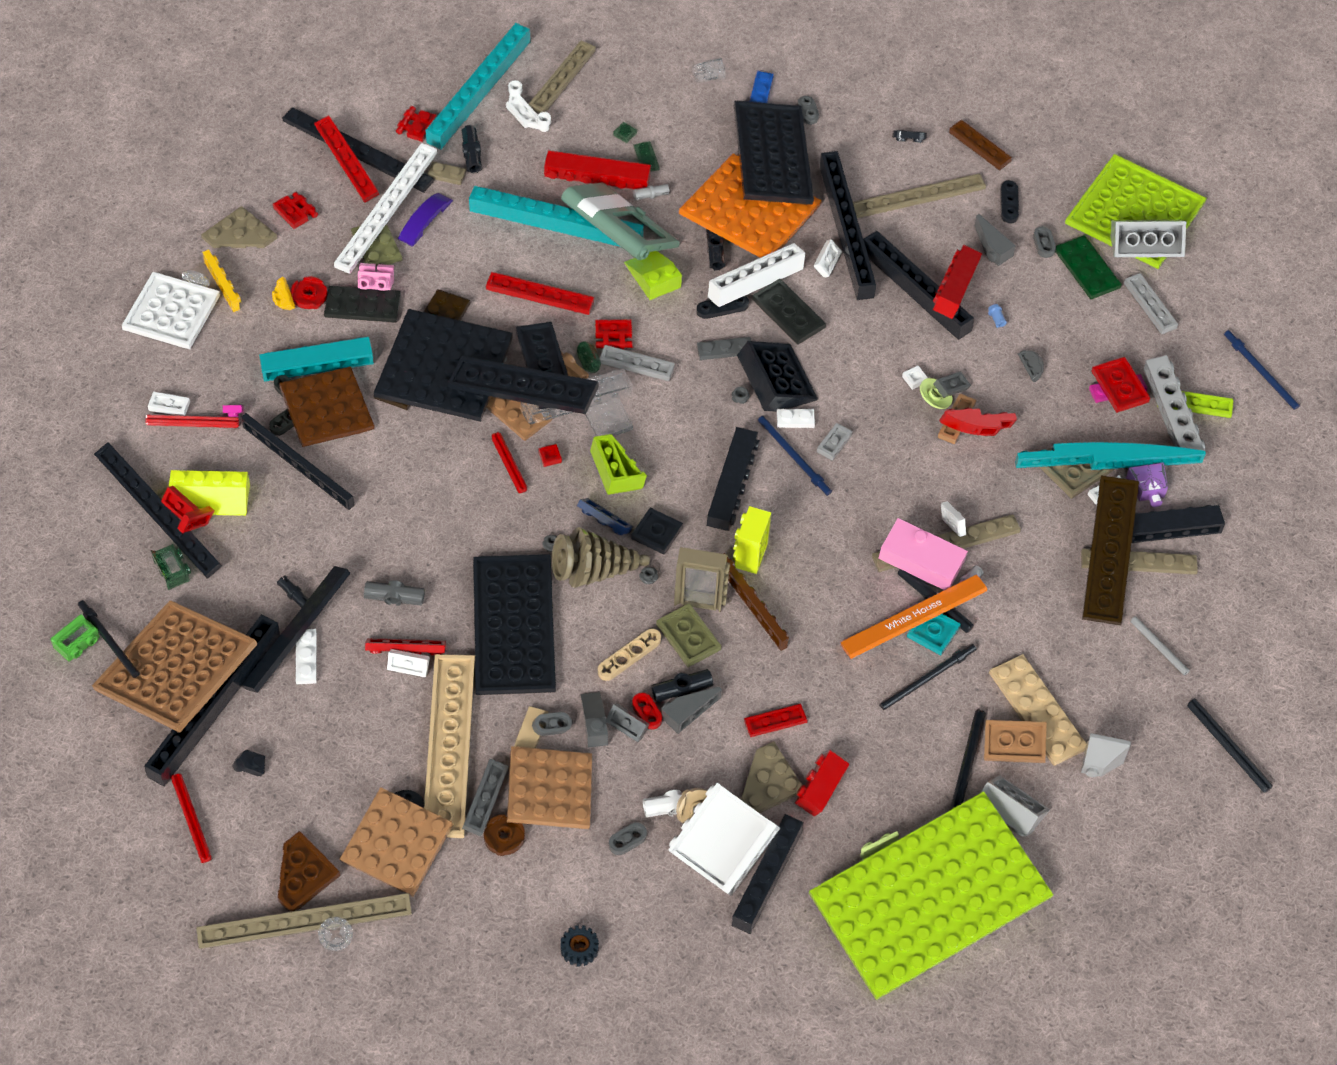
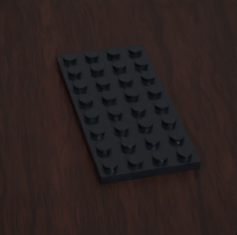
[734,100,814,205]
[473,554,556,695]

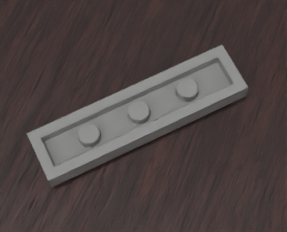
[1124,273,1178,334]
[599,345,675,381]

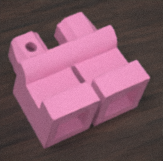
[358,263,394,290]

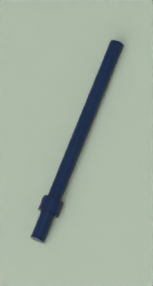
[1224,330,1300,410]
[758,416,832,496]

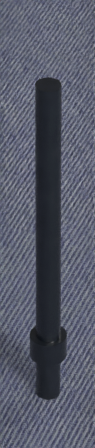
[78,600,140,678]
[879,644,976,711]

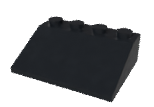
[737,341,818,412]

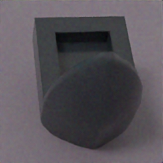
[232,750,265,776]

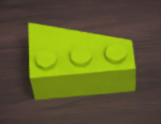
[590,434,647,495]

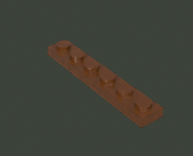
[723,553,789,651]

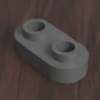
[797,96,819,125]
[1033,226,1056,258]
[532,712,572,736]
[609,823,647,855]

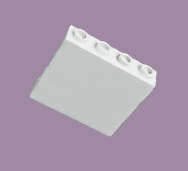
[668,783,780,896]

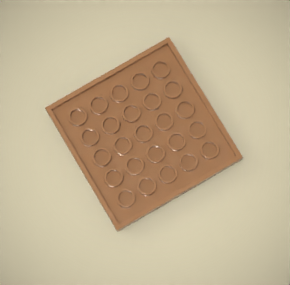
[92,600,257,733]

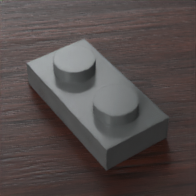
[933,371,971,398]
[606,703,649,742]

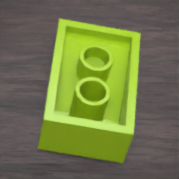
[624,251,682,300]

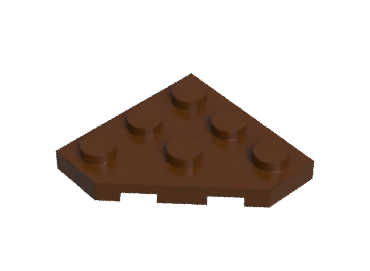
[278,831,341,912]

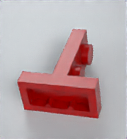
[161,486,215,533]

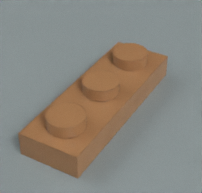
[938,393,976,444]

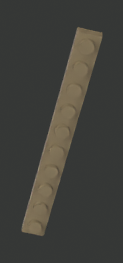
[196,893,412,949]

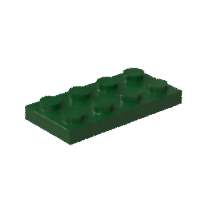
[1055,235,1122,300]

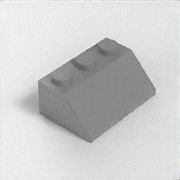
[981,775,1050,836]

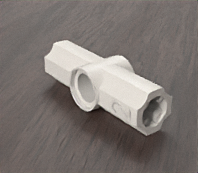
[643,790,698,818]

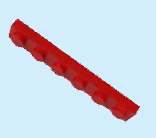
[314,115,380,203]
[486,272,594,315]

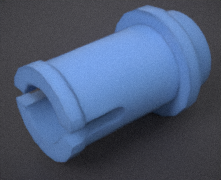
[988,304,1007,328]

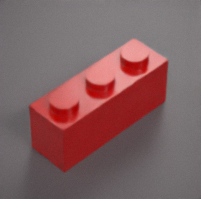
[795,750,849,816]

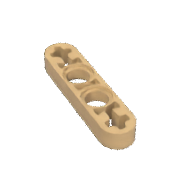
[598,629,661,681]

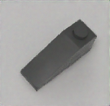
[974,214,1016,266]
[662,687,722,734]
[580,692,608,748]

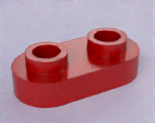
[632,693,662,730]

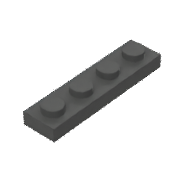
[462,759,509,837]

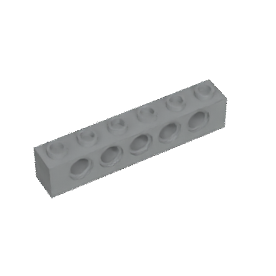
[1144,355,1205,450]

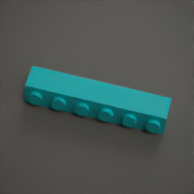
[259,337,374,382]

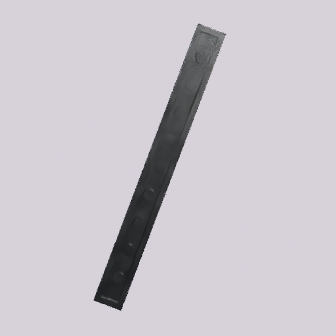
[282,107,434,193]
[94,442,222,579]

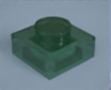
[613,122,637,143]

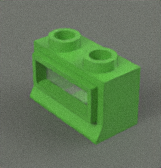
[50,614,100,662]

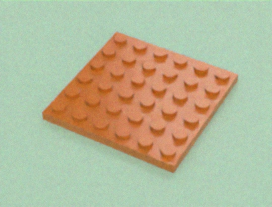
[679,153,822,258]

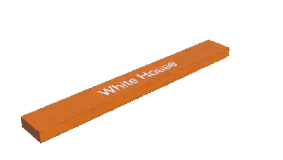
[841,574,987,659]

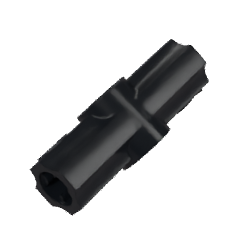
[461,125,482,173]
[706,229,725,271]
[651,669,713,702]

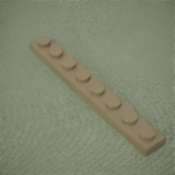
[872,514,1021,572]

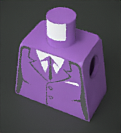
[1126,463,1168,507]

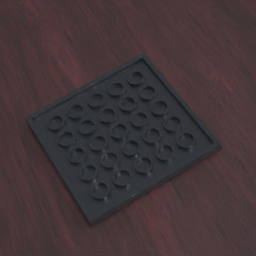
[374,309,513,422]

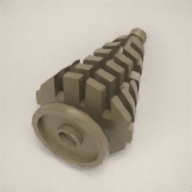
[552,527,650,589]

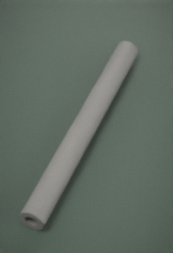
[1130,616,1190,676]

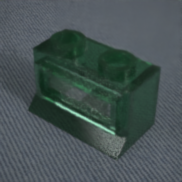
[150,544,191,590]

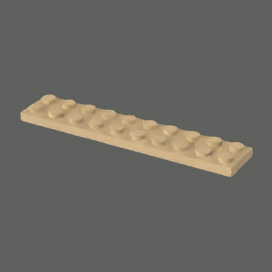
[424,655,475,838]

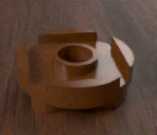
[484,815,525,856]

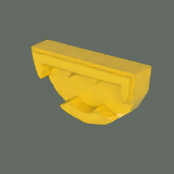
[272,276,295,310]

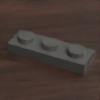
[697,337,751,360]

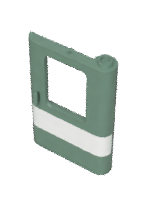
[561,183,680,260]

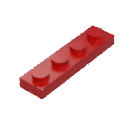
[365,638,446,656]

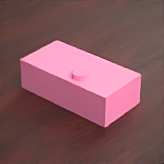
[878,518,968,590]

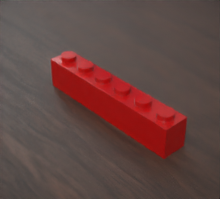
[544,150,651,189]
[933,244,982,319]

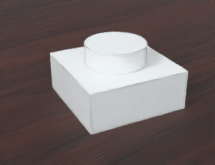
[902,366,928,390]

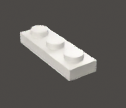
[296,629,317,684]

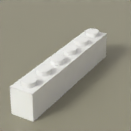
[708,243,805,307]

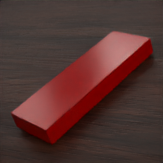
[744,703,807,738]

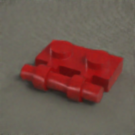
[396,106,437,142]
[273,192,318,229]
[595,319,632,350]

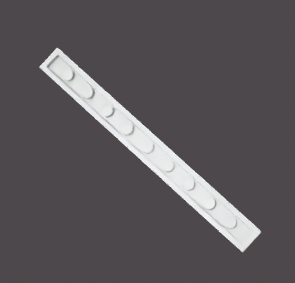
[334,143,437,274]

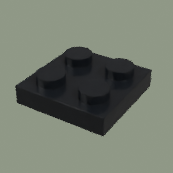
[631,507,683,555]

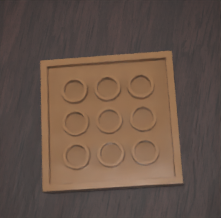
[507,746,592,829]
[340,787,454,897]

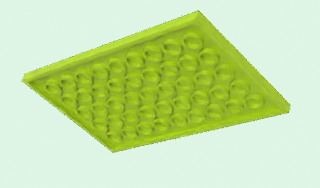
[809,791,1053,1000]

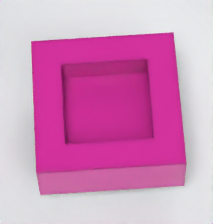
[223,405,244,417]

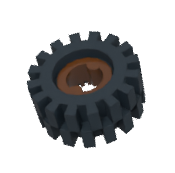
[560,925,599,967]

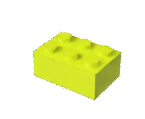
[732,506,771,574]

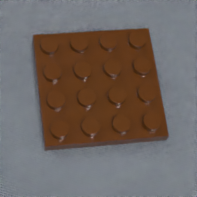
[279,367,375,447]

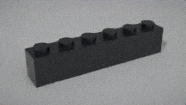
[706,427,760,531]
[1132,505,1225,543]
[731,814,804,935]

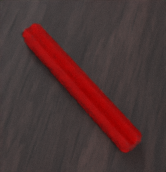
[491,432,527,493]

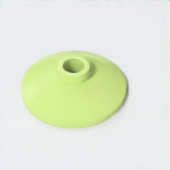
[920,378,953,409]

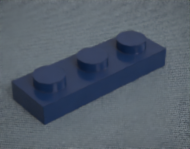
[577,498,634,535]

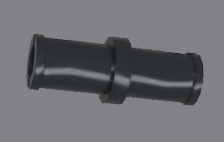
[277,575,308,608]

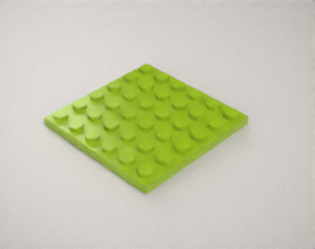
[1065,154,1207,269]

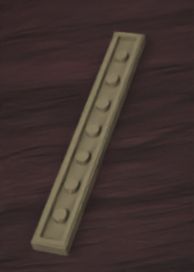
[853,173,986,218]

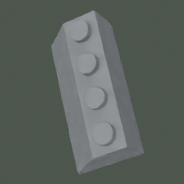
[1111,220,1186,257]

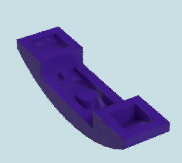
[398,193,453,247]

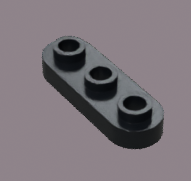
[1000,180,1019,224]
[696,296,749,319]

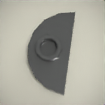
[1018,350,1044,382]

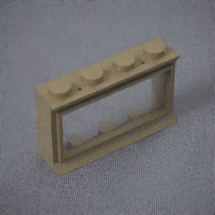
[674,547,730,612]

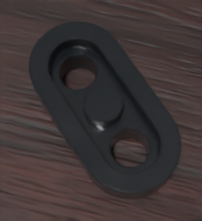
[893,130,927,143]

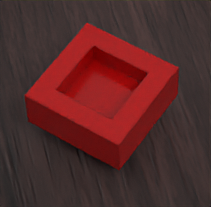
[538,444,562,467]

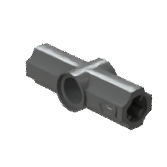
[364,580,425,606]

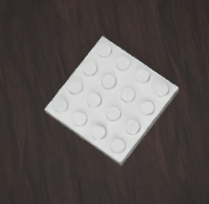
[122,272,220,349]

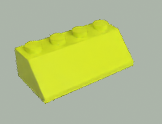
[169,470,250,515]

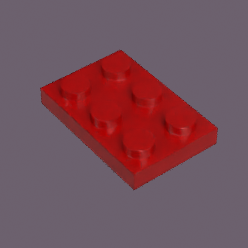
[1091,357,1150,413]

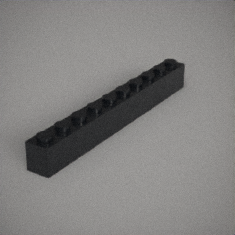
[819,151,876,300]
[144,614,280,787]

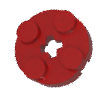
[291,277,327,309]

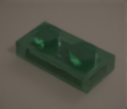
[633,141,660,172]

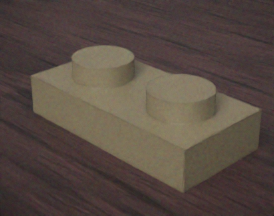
[427,162,466,185]

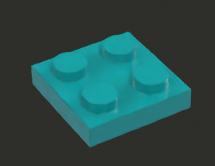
[907,614,961,656]

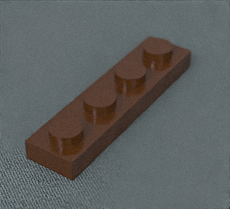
[949,120,1012,171]

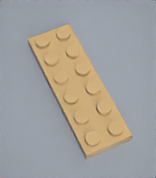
[989,654,1087,766]

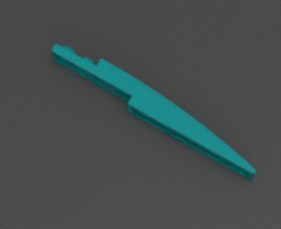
[1015,442,1206,470]

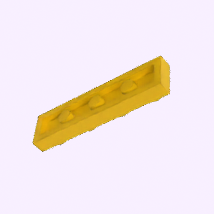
[202,249,241,312]

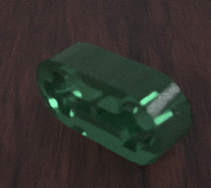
[577,341,601,373]

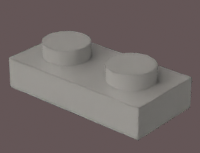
[817,423,852,461]

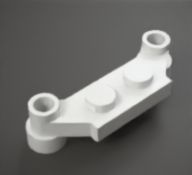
[506,81,551,132]

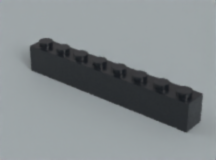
[863,230,974,340]

